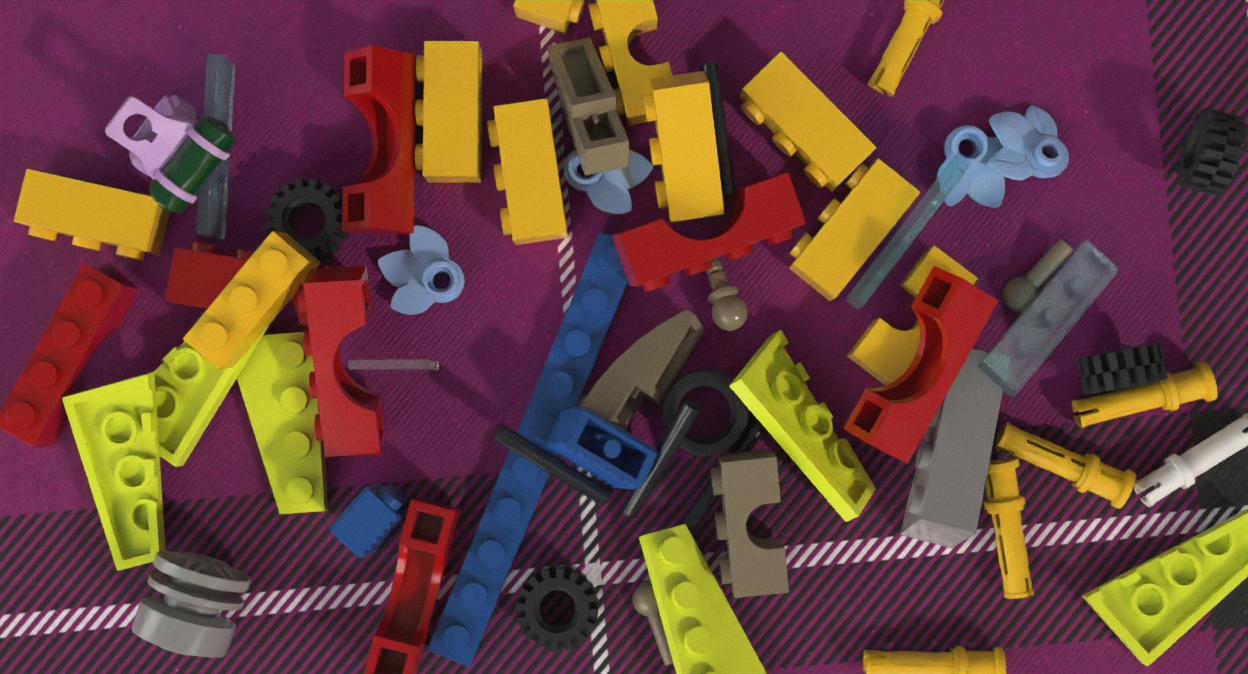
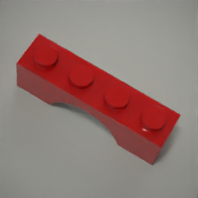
[342,45,417,237]
[611,172,806,292]
[165,242,353,334]
[0,263,139,447]
[298,266,386,457]
[843,266,999,464]
[364,497,461,674]

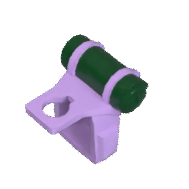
[105,95,236,214]

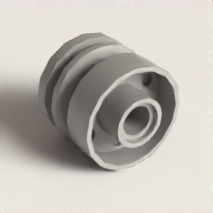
[132,551,252,658]

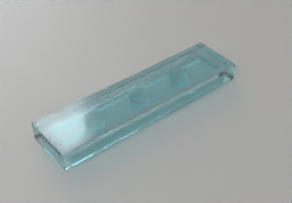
[196,54,235,240]
[845,153,971,311]
[977,239,1120,397]

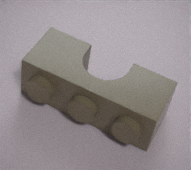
[711,449,789,598]

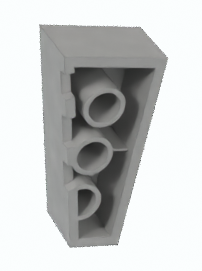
[900,348,1009,548]

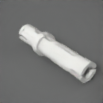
[1133,413,1248,507]

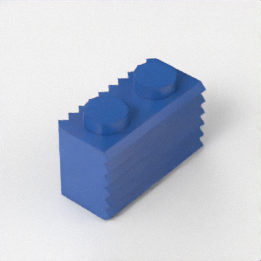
[545,406,657,489]
[328,483,409,557]

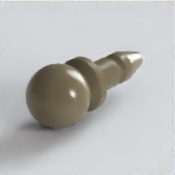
[705,257,748,331]

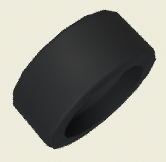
[662,370,748,456]

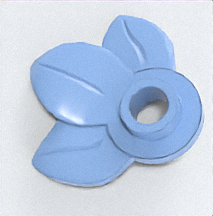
[987,105,1069,181]
[936,125,1005,208]
[564,127,653,214]
[378,225,465,315]

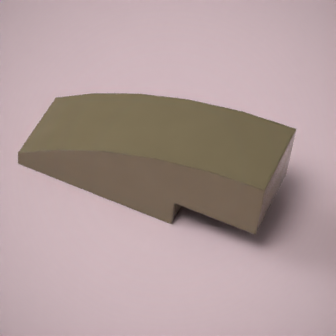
[547,37,629,176]
[580,310,704,431]

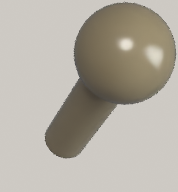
[1002,239,1073,312]
[632,580,673,666]

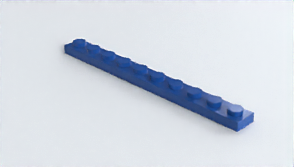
[428,232,628,667]

